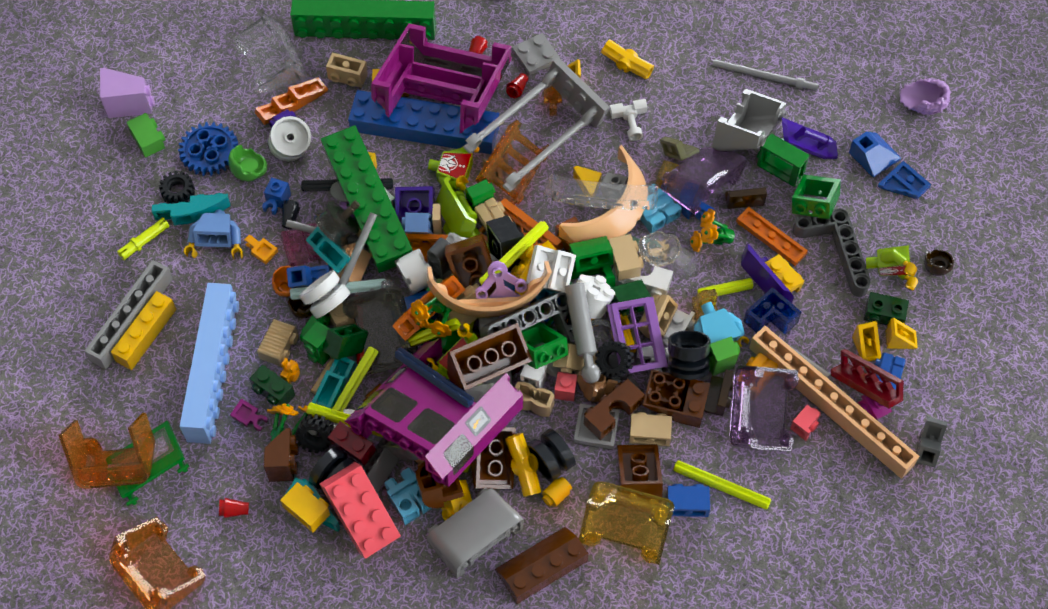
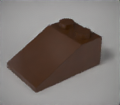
[445,234,496,296]
[471,427,516,489]
[617,444,663,504]

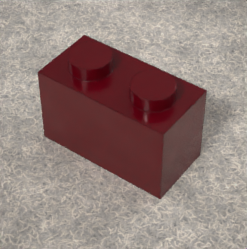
[328,421,376,466]

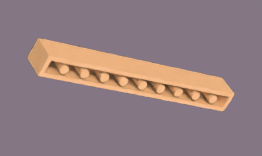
[749,326,920,479]

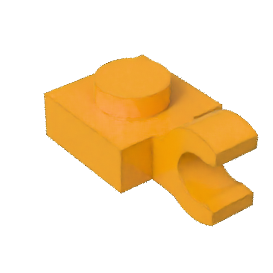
[244,234,278,265]
[280,358,300,384]

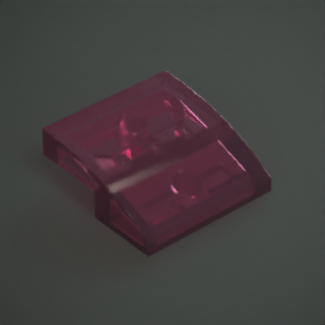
[280,223,322,267]

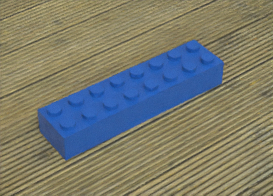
[348,90,499,155]

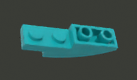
[152,193,231,226]

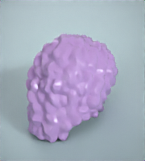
[900,78,951,115]

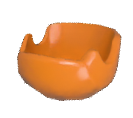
[272,266,291,297]

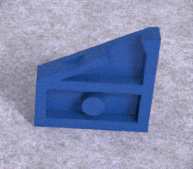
[878,161,931,199]

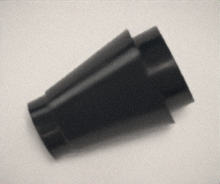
[282,200,300,229]

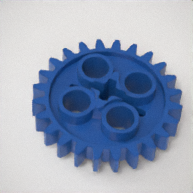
[178,122,239,176]

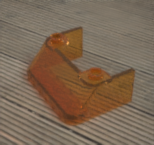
[58,413,155,489]

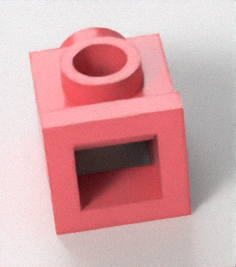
[790,405,821,441]

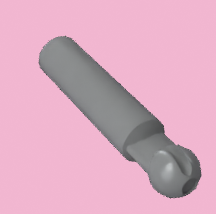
[565,283,601,383]

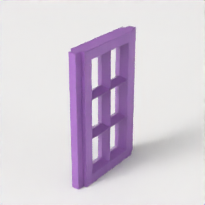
[607,297,668,375]

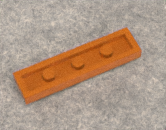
[736,207,808,266]

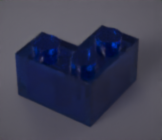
[743,287,802,335]

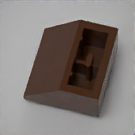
[264,428,299,482]

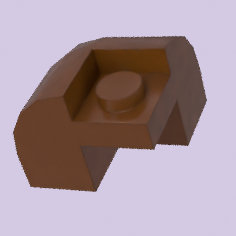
[415,450,464,509]

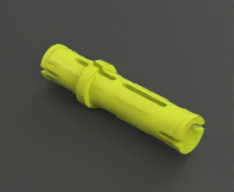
[117,217,170,261]

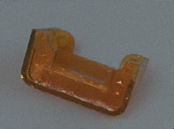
[109,516,206,609]

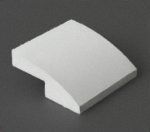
[526,245,576,293]

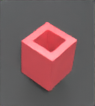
[555,372,578,402]

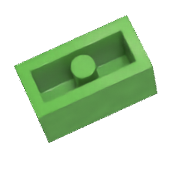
[126,113,166,158]
[709,337,740,376]

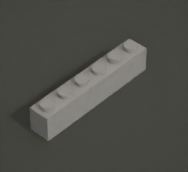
[84,260,173,370]

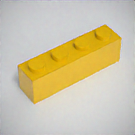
[111,291,177,370]

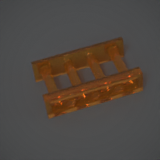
[475,119,549,205]

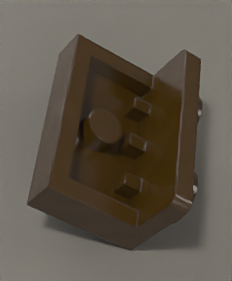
[725,187,767,209]
[704,370,736,416]

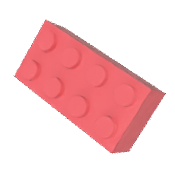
[320,462,401,559]

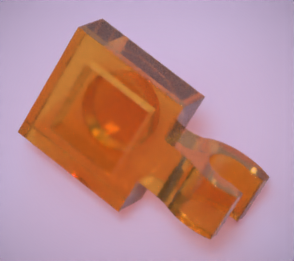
[543,86,562,116]

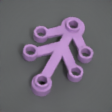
[475,261,530,327]

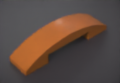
[392,274,466,341]

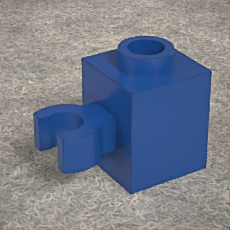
[262,177,291,215]

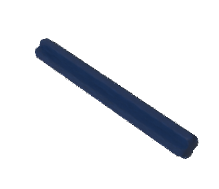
[395,347,474,408]

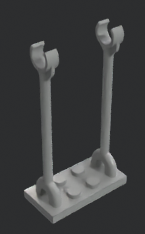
[463,57,610,192]

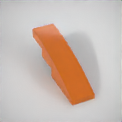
[255,77,328,125]

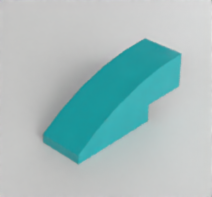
[306,226,351,274]
[312,358,358,409]

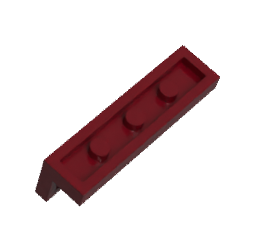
[831,349,904,409]

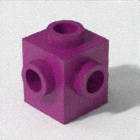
[857,395,892,420]

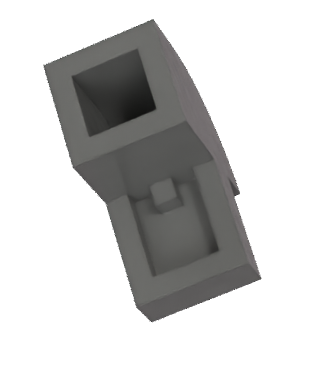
[916,416,947,468]

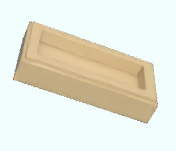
[432,204,442,234]

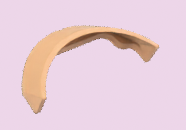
[559,145,647,244]
[427,261,552,318]

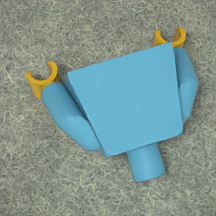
[693,302,749,347]

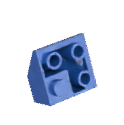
[849,131,901,178]

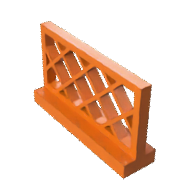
[478,198,563,250]

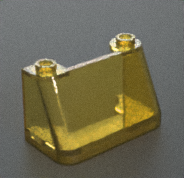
[579,481,674,565]

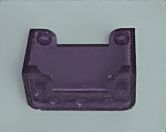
[660,146,747,215]
[730,365,799,451]

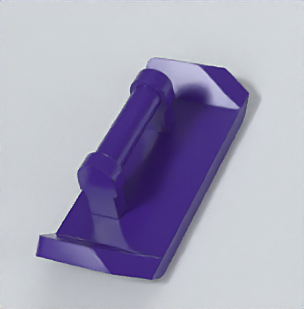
[782,117,838,159]
[741,243,794,309]

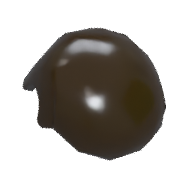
[924,248,954,276]
[287,297,313,318]

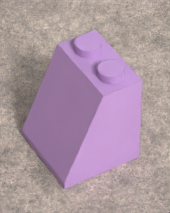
[100,68,155,118]

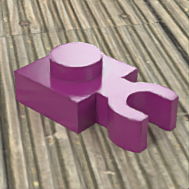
[230,399,268,431]

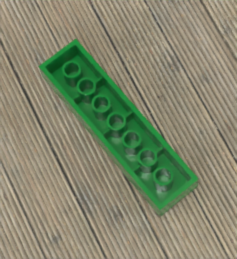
[290,0,436,40]
[321,125,413,273]

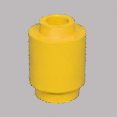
[542,477,572,507]

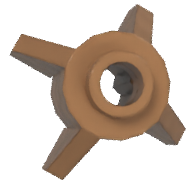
[577,370,618,402]

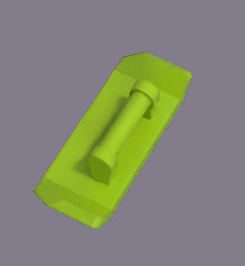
[435,176,478,238]

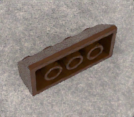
[447,323,533,391]
[495,527,589,604]

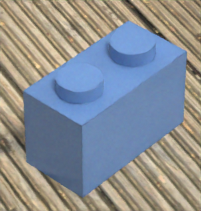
[402,212,433,234]

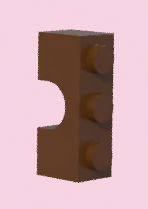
[583,379,645,440]

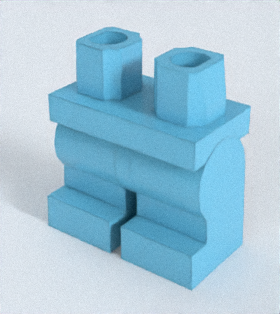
[640,184,682,234]
[384,467,432,525]

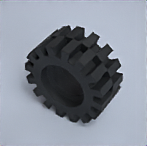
[159,171,195,204]
[595,341,634,378]
[295,414,334,453]

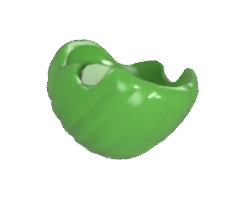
[228,145,267,182]

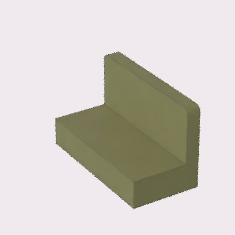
[659,136,700,161]

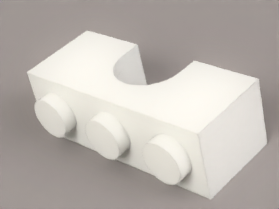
[612,266,673,297]

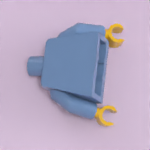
[184,210,243,260]

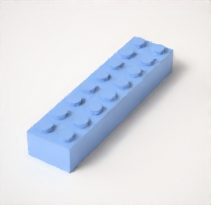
[179,283,239,444]

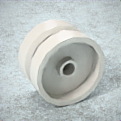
[268,116,311,162]
[299,270,350,318]

